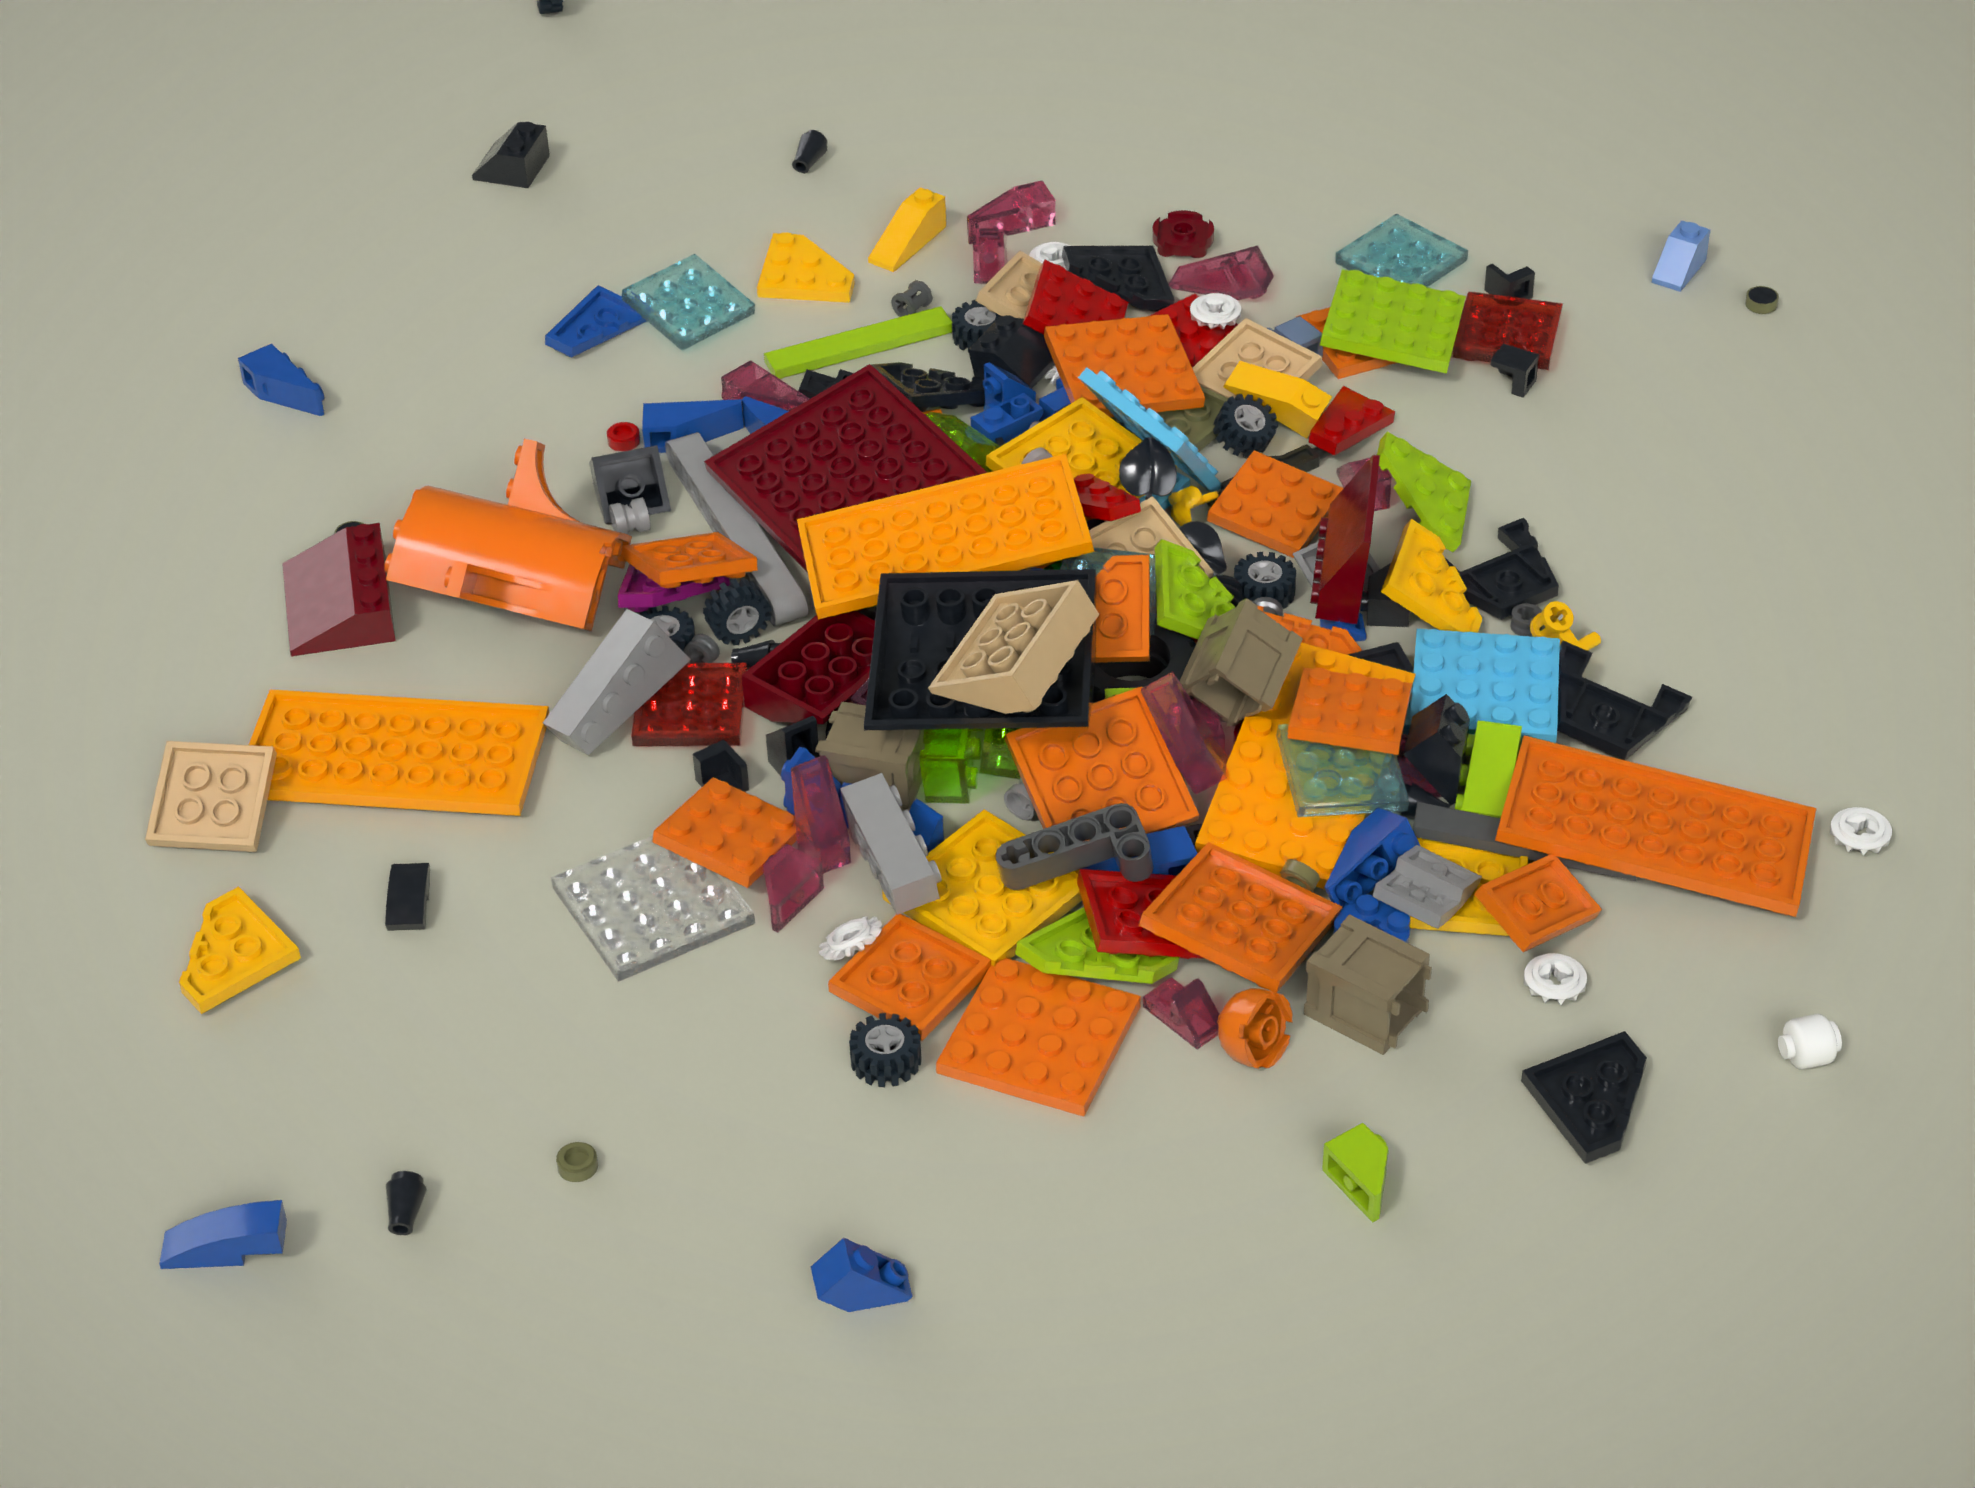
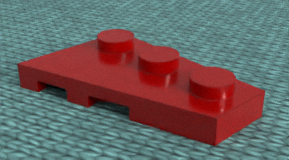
[1309,386,1395,456]
[1074,474,1141,521]

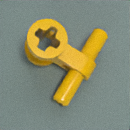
[1530,601,1601,651]

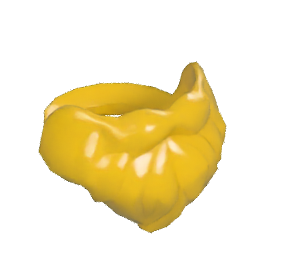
[1168,485,1219,526]

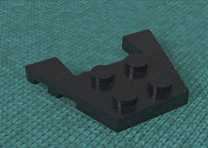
[1445,518,1559,620]
[1557,640,1692,760]

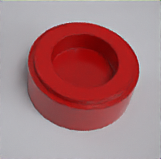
[607,422,640,451]

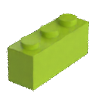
[1455,720,1522,818]

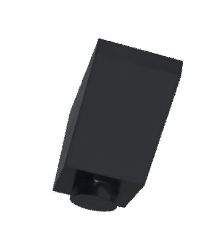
[1360,563,1410,627]
[766,716,820,776]

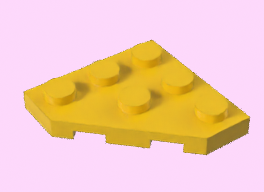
[757,232,855,303]
[1381,519,1482,633]
[179,886,301,1014]

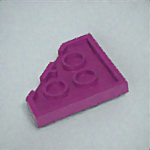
[618,564,732,612]

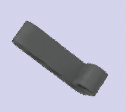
[996,803,1154,890]

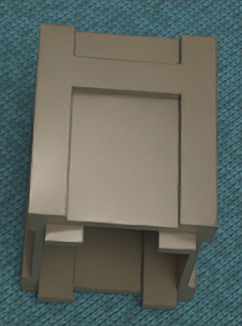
[1178,598,1303,727]
[815,702,929,811]
[1304,914,1432,1055]

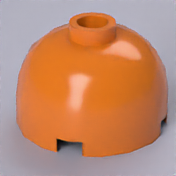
[1218,988,1293,1069]

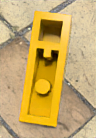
[868,187,946,272]
[1223,361,1332,439]

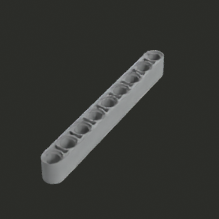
[665,432,808,626]

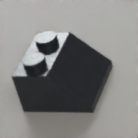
[472,122,550,188]
[968,315,1055,388]
[589,445,671,524]
[1403,694,1470,805]

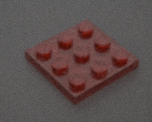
[1453,291,1563,370]
[631,663,747,747]

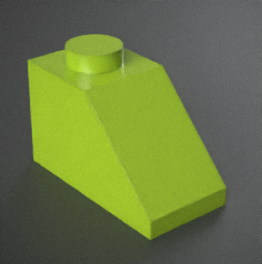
[1322,1123,1389,1223]

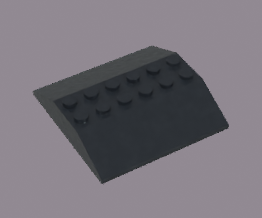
[864,569,1096,731]

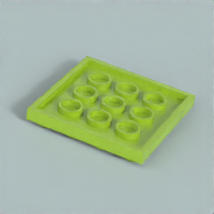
[1320,269,1466,374]

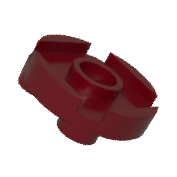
[1152,210,1214,258]

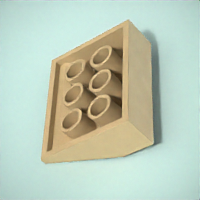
[928,580,1099,714]

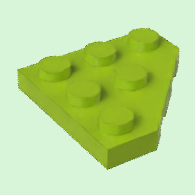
[1377,431,1471,552]
[1155,539,1235,639]
[1015,907,1179,984]

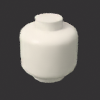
[1778,1014,1842,1070]

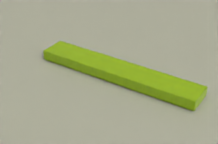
[764,306,952,380]

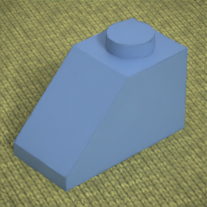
[1652,220,1710,292]

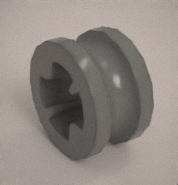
[1510,603,1542,637]
[684,634,720,669]

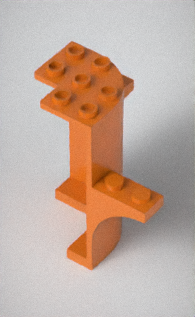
[384,438,632,631]

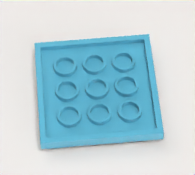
[1078,367,1221,492]
[1409,629,1560,743]

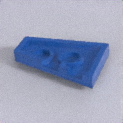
[545,285,651,357]

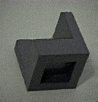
[1484,264,1535,308]
[1490,343,1539,398]
[693,739,749,792]

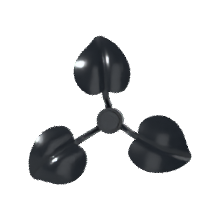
[1062,437,1227,577]

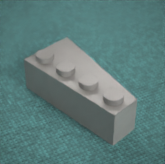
[543,609,691,755]
[840,773,942,915]

